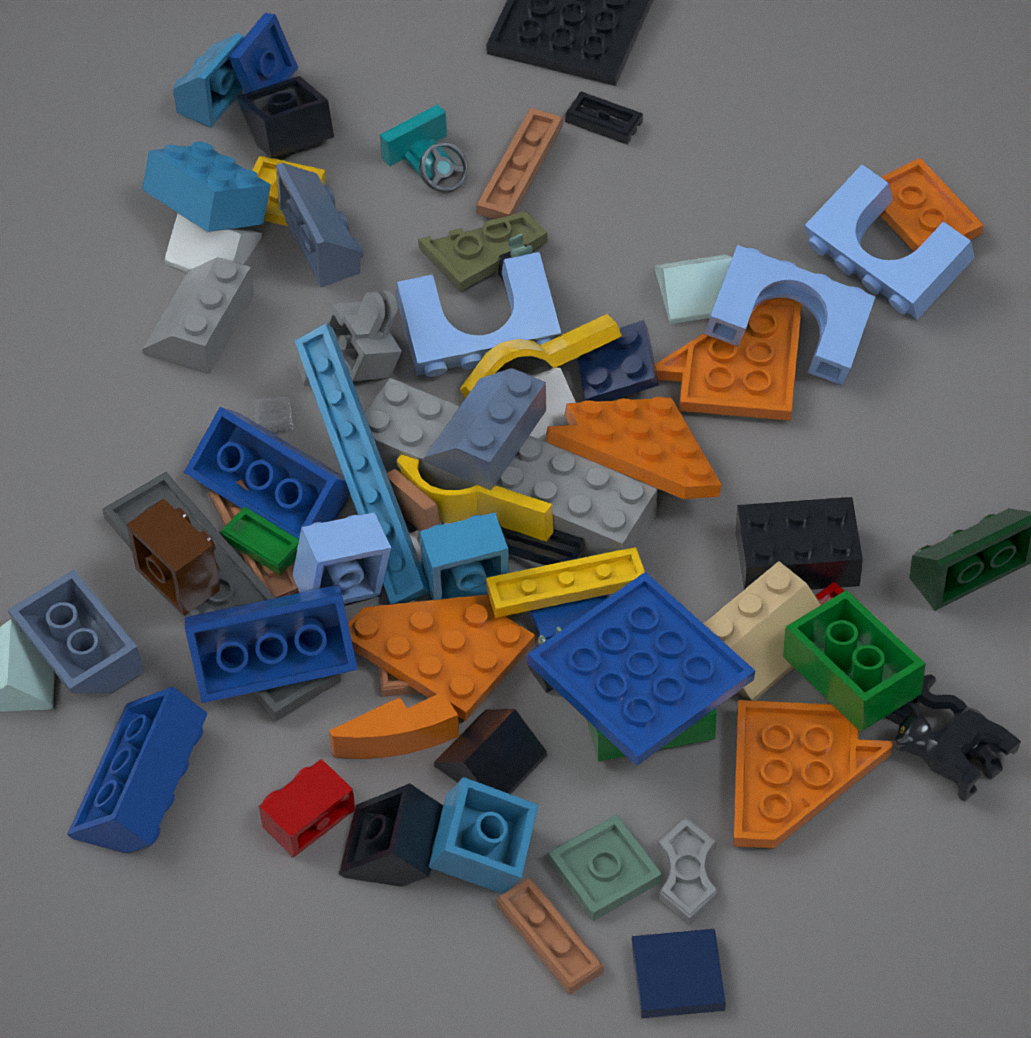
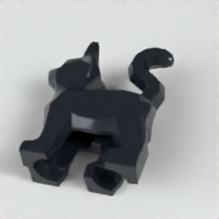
[893,674,1021,802]

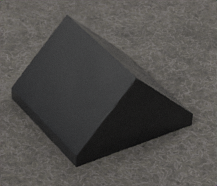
[434,709,547,794]

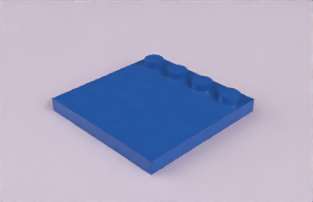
[527,572,755,766]

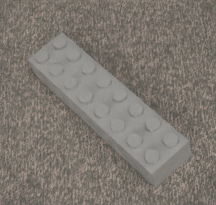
[365,378,658,556]

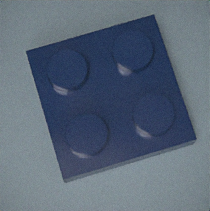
[577,320,659,402]

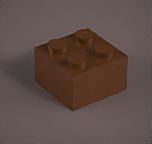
[127,498,220,616]

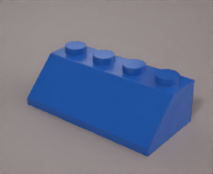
[184,406,350,539]
[185,584,358,703]
[67,687,208,853]

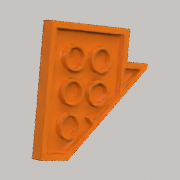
[655,298,802,421]
[545,397,722,499]
[348,594,535,721]
[733,700,893,848]

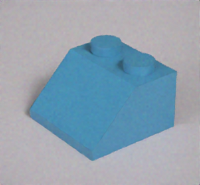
[173,33,244,128]

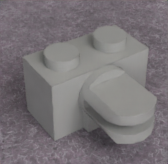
[324,290,402,381]

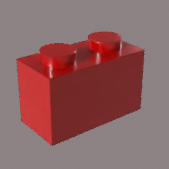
[259,759,355,858]

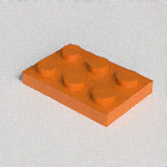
[880,158,984,252]

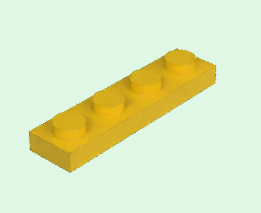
[486,547,645,618]

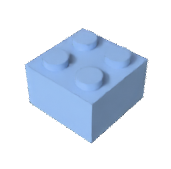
[292,512,391,604]

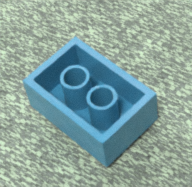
[142,142,271,232]

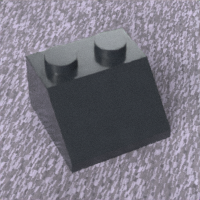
[237,76,334,158]
[339,783,444,887]

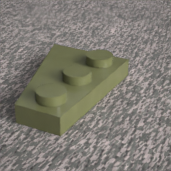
[418,211,547,292]

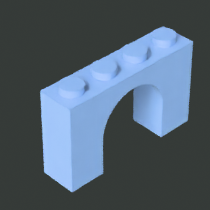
[805,165,975,320]
[704,245,876,385]
[396,252,561,377]

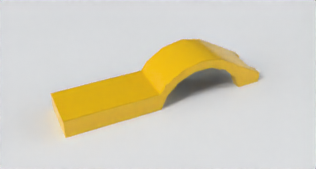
[460,314,622,398]
[397,454,554,542]

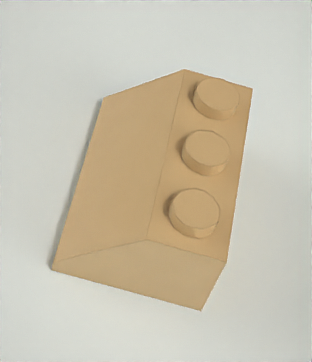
[704,561,821,701]

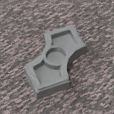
[658,817,718,925]

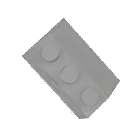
[142,257,254,374]

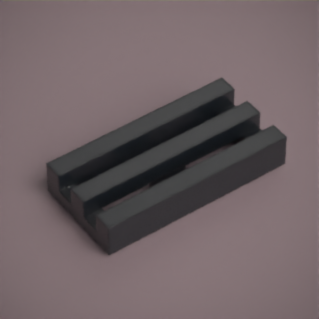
[565,91,643,145]
[505,529,585,565]

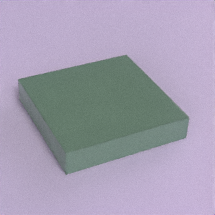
[548,814,662,921]

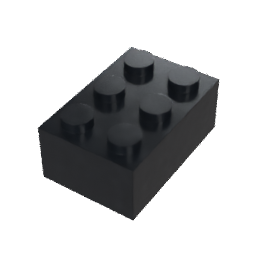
[735,497,863,590]

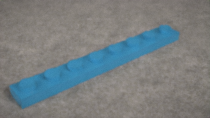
[295,324,430,604]

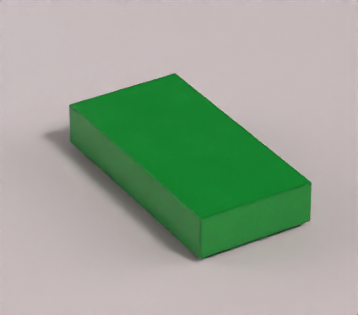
[220,506,299,576]

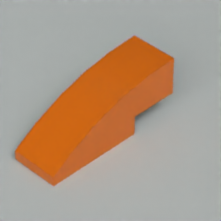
[329,691,459,759]

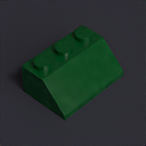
[909,508,1031,611]

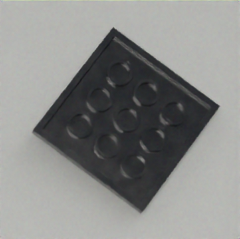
[486,0,653,86]

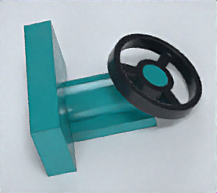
[380,104,468,192]

